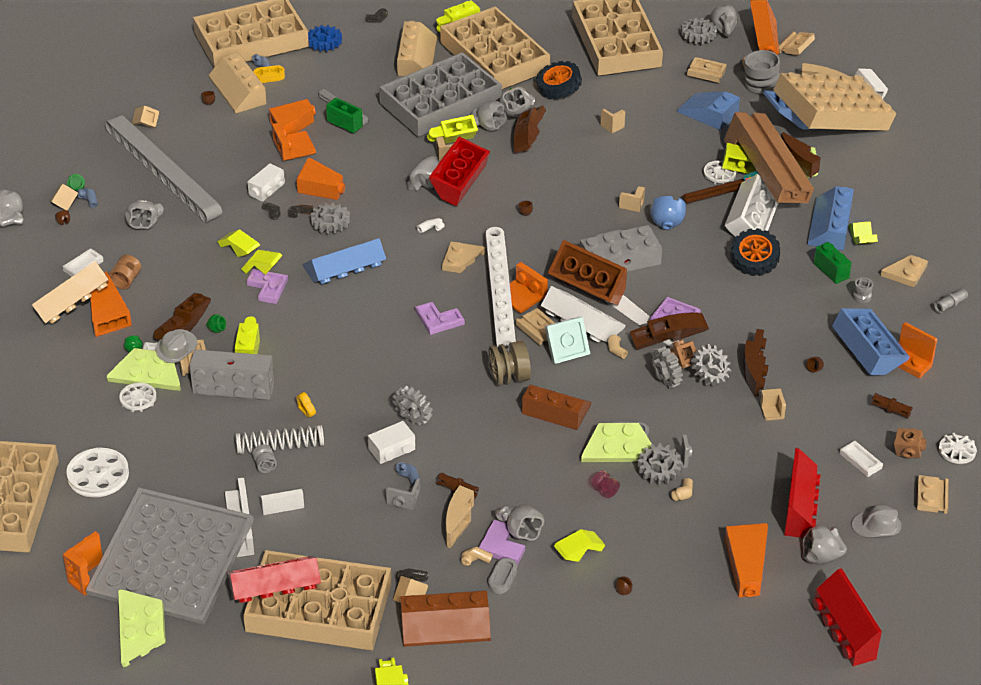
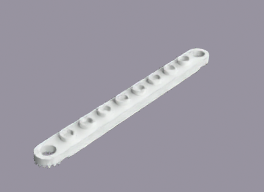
[486,227,516,352]

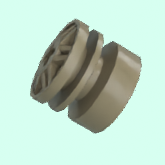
[488,340,531,386]

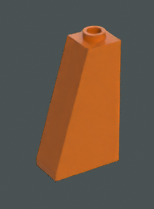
[750,0,780,55]
[90,271,131,337]
[724,523,768,597]

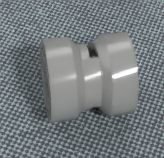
[853,277,873,303]
[252,444,277,473]

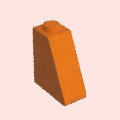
[269,99,316,135]
[297,158,345,200]

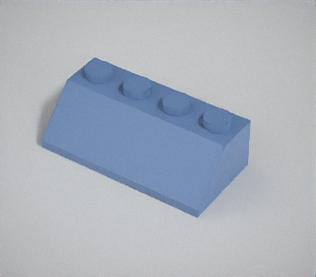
[808,186,854,250]
[303,238,386,284]
[832,308,910,375]

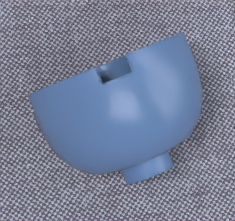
[650,196,686,230]

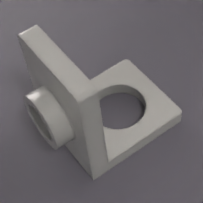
[671,435,692,468]
[386,478,421,510]

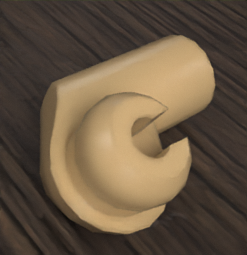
[608,334,628,359]
[671,478,693,501]
[461,547,493,566]

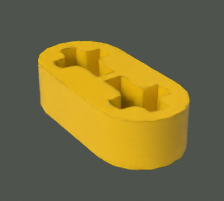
[253,65,285,83]

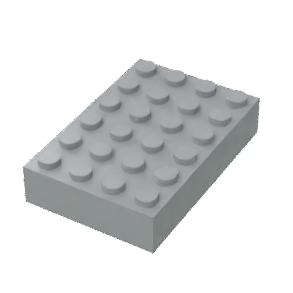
[379,52,502,137]

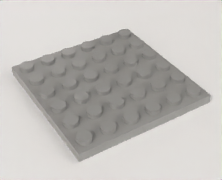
[86,487,254,625]

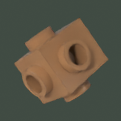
[669,340,696,369]
[894,428,927,458]

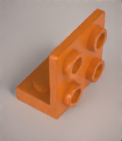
[272,123,316,161]
[510,262,548,313]
[898,322,937,379]
[63,531,103,596]

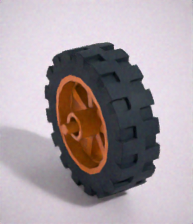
[536,61,582,99]
[731,228,780,276]

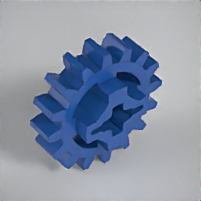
[308,25,342,52]

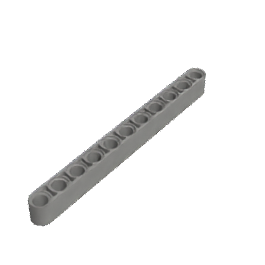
[105,115,222,223]

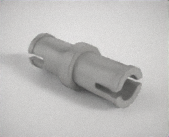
[934,288,968,313]

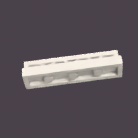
[225,478,254,557]

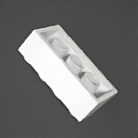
[725,174,778,237]
[541,286,626,343]

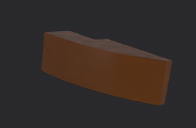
[781,132,821,178]

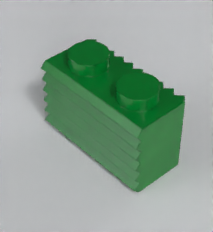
[326,97,363,133]
[814,242,852,284]

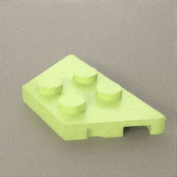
[107,348,181,391]
[581,423,652,462]
[118,589,166,667]

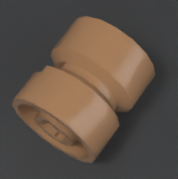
[109,255,141,289]

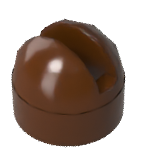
[201,91,215,105]
[518,201,533,216]
[55,210,70,225]
[807,356,824,372]
[615,576,633,595]

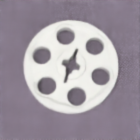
[67,448,129,497]

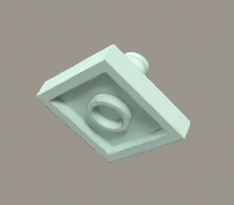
[545,317,590,364]

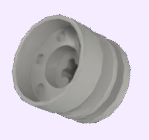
[744,50,780,94]

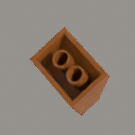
[522,384,591,430]

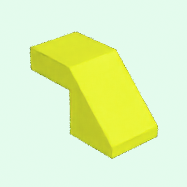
[849,222,878,245]
[217,229,260,257]
[241,250,282,275]
[554,529,605,562]

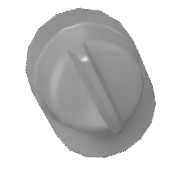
[156,329,197,363]
[852,505,901,538]

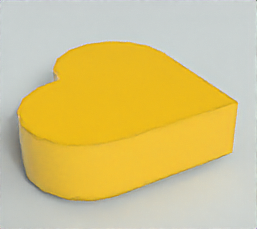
[296,392,316,418]

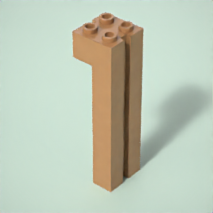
[724,112,814,203]

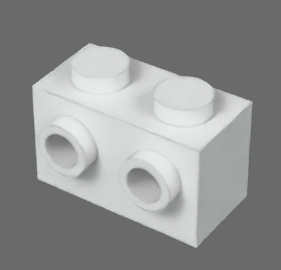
[368,421,415,464]

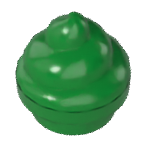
[67,174,85,192]
[206,314,226,333]
[123,336,143,353]

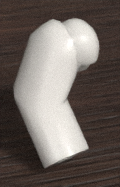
[417,218,445,233]

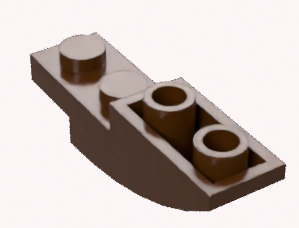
[514,105,546,153]
[154,293,211,340]
[630,312,709,351]
[743,329,769,397]

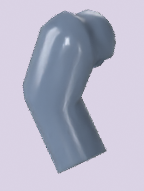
[251,54,270,67]
[77,188,98,208]
[395,462,421,486]

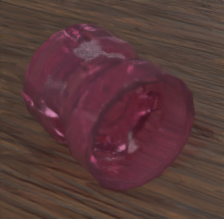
[591,470,620,498]

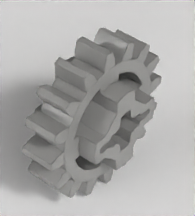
[681,17,717,44]
[311,202,350,234]
[691,344,731,387]
[652,346,683,389]
[393,386,433,426]
[638,443,682,485]

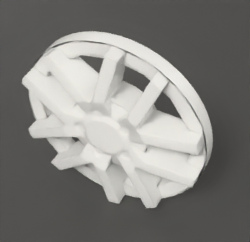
[704,161,737,184]
[119,383,157,412]
[938,433,977,464]

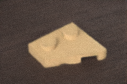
[442,242,485,273]
[881,255,928,287]

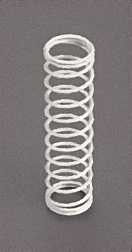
[236,425,324,454]

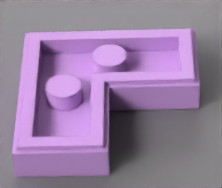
[247,269,288,304]
[650,297,701,320]
[415,302,465,335]
[479,520,525,565]

